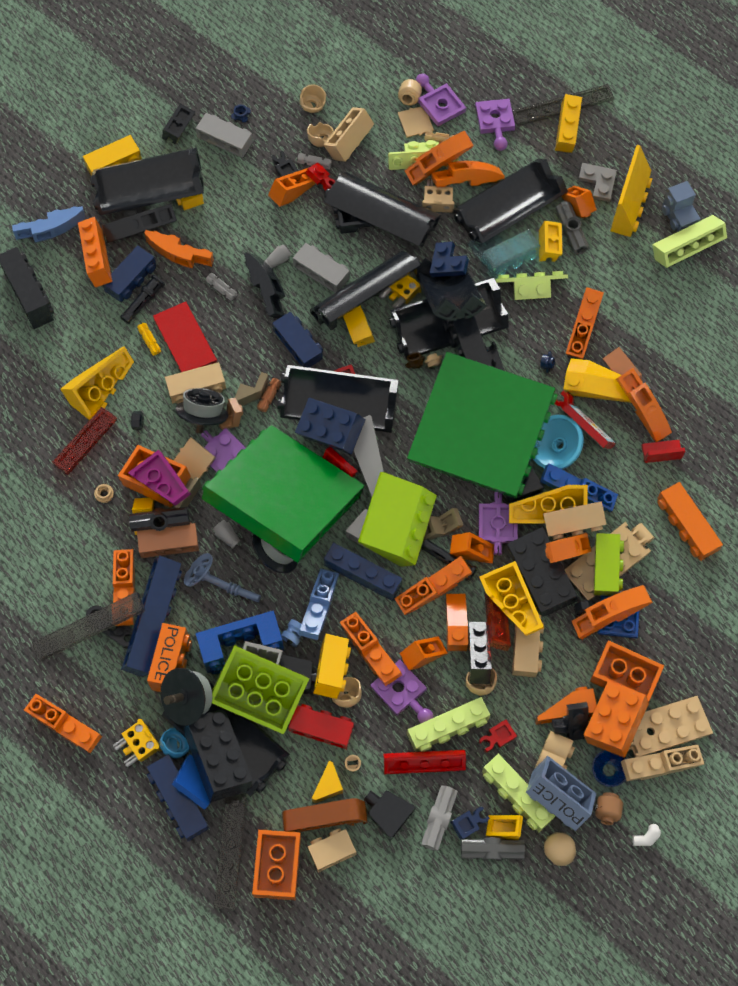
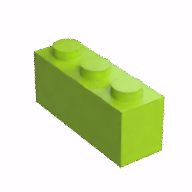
[594,533,624,596]

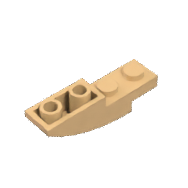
[621,745,704,782]

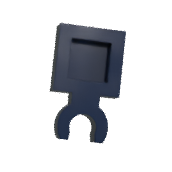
[450,807,490,840]

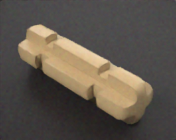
[425,131,454,143]

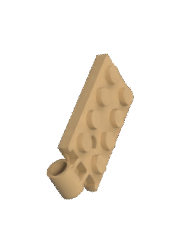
[564,522,654,600]
[628,696,713,757]

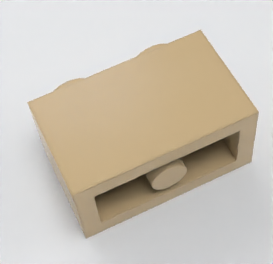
[308,828,356,873]

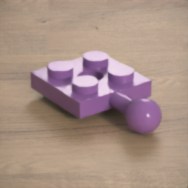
[416,73,466,127]
[475,99,515,151]
[370,660,433,723]

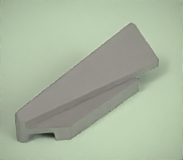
[354,415,384,496]

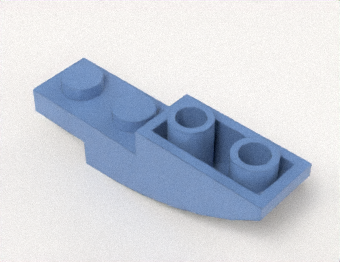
[12,206,86,243]
[299,568,339,640]

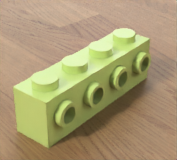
[652,215,727,268]
[407,697,490,752]
[482,753,555,832]

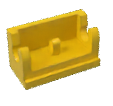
[539,221,562,262]
[343,305,375,347]

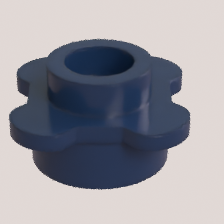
[231,104,251,122]
[541,351,555,373]

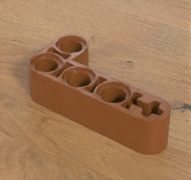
[282,798,368,832]

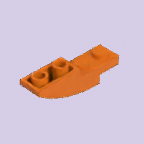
[404,131,474,186]
[431,161,505,187]
[144,230,214,268]
[565,287,604,359]
[616,368,672,442]
[545,532,592,563]
[113,549,135,626]
[394,556,472,615]
[572,585,653,639]
[340,612,402,687]
[24,694,102,753]

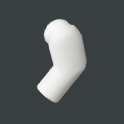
[632,824,661,846]

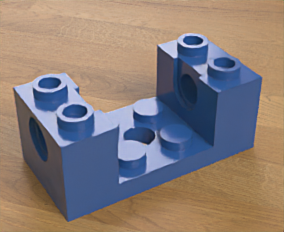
[196,610,284,674]

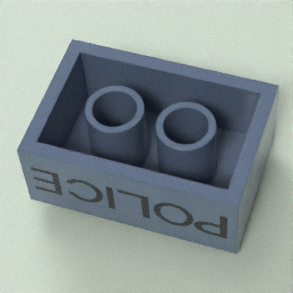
[526,755,596,831]

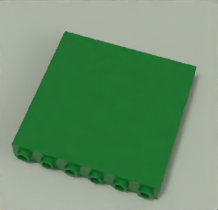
[407,352,558,499]
[202,425,365,563]

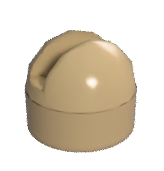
[345,755,361,771]

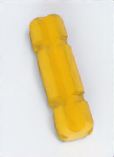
[137,323,161,356]

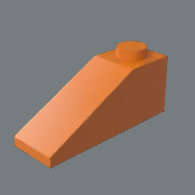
[268,168,316,207]
[446,594,468,651]
[536,687,597,725]

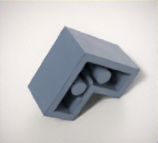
[662,181,701,232]

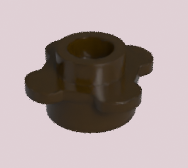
[405,352,425,369]

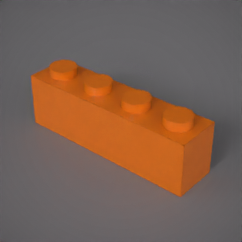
[78,217,112,288]
[657,482,723,561]

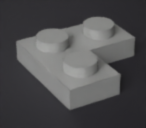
[578,163,617,202]

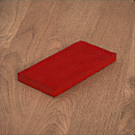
[153,301,217,372]

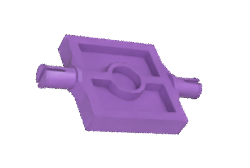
[201,428,246,473]
[478,492,518,555]

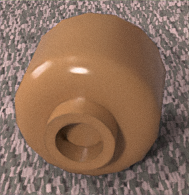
[595,792,623,825]

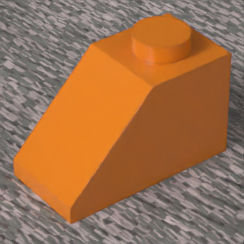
[562,186,597,218]
[450,532,494,563]
[400,636,448,670]

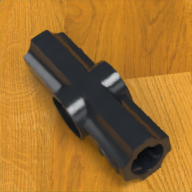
[129,507,190,532]

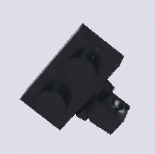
[552,702,589,741]

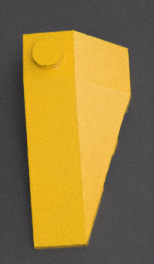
[60,346,134,420]
[564,358,631,403]
[509,485,588,524]
[480,561,544,636]

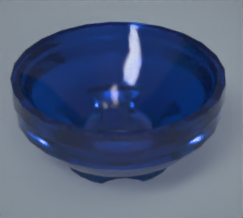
[592,750,627,787]

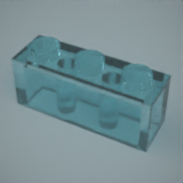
[481,230,540,277]

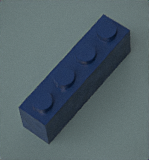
[324,542,402,601]
[146,754,210,841]

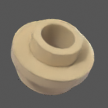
[424,353,442,368]
[94,484,114,503]

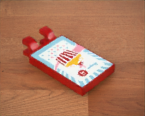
[555,391,616,449]

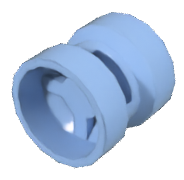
[281,619,301,647]

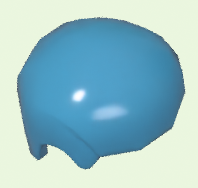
[160,728,190,759]

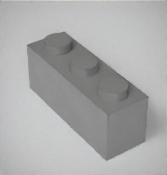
[196,113,253,158]
[293,243,350,293]

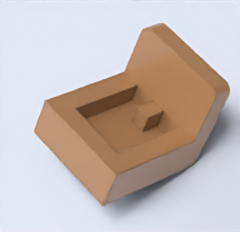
[219,398,243,429]

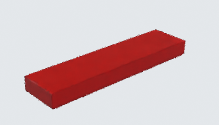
[383,750,466,774]

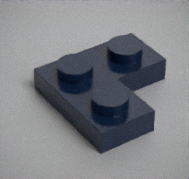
[430,241,469,277]

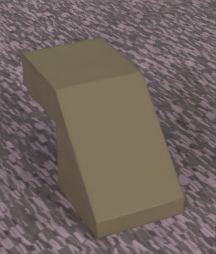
[235,372,269,406]
[423,508,464,542]

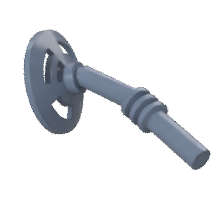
[184,553,261,602]

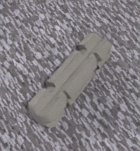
[297,153,332,169]
[206,273,237,301]

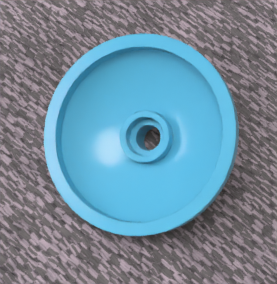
[533,415,584,469]

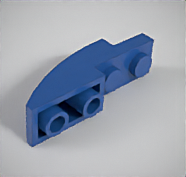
[540,463,618,512]

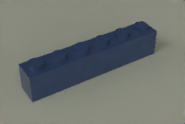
[121,556,182,677]

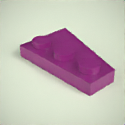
[128,450,191,506]

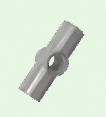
[421,785,458,851]

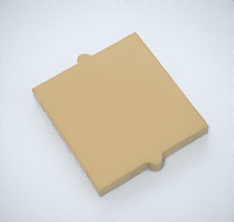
[397,107,434,138]
[174,437,216,480]

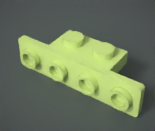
[388,140,459,170]
[495,271,568,300]

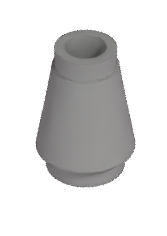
[265,244,292,269]
[213,520,241,549]

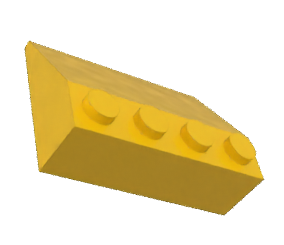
[610,145,653,237]

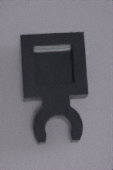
[272,151,299,177]

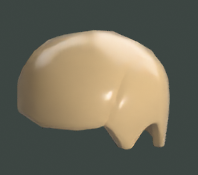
[300,85,326,113]
[307,122,334,147]
[465,668,497,696]
[332,677,362,708]
[544,832,576,866]

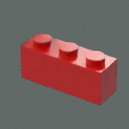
[288,704,354,750]

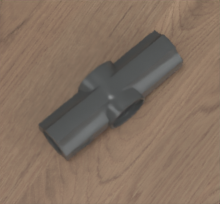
[555,201,589,255]
[461,837,525,861]

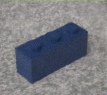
[103,245,156,303]
[272,312,323,368]

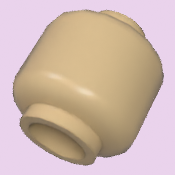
[398,79,422,106]

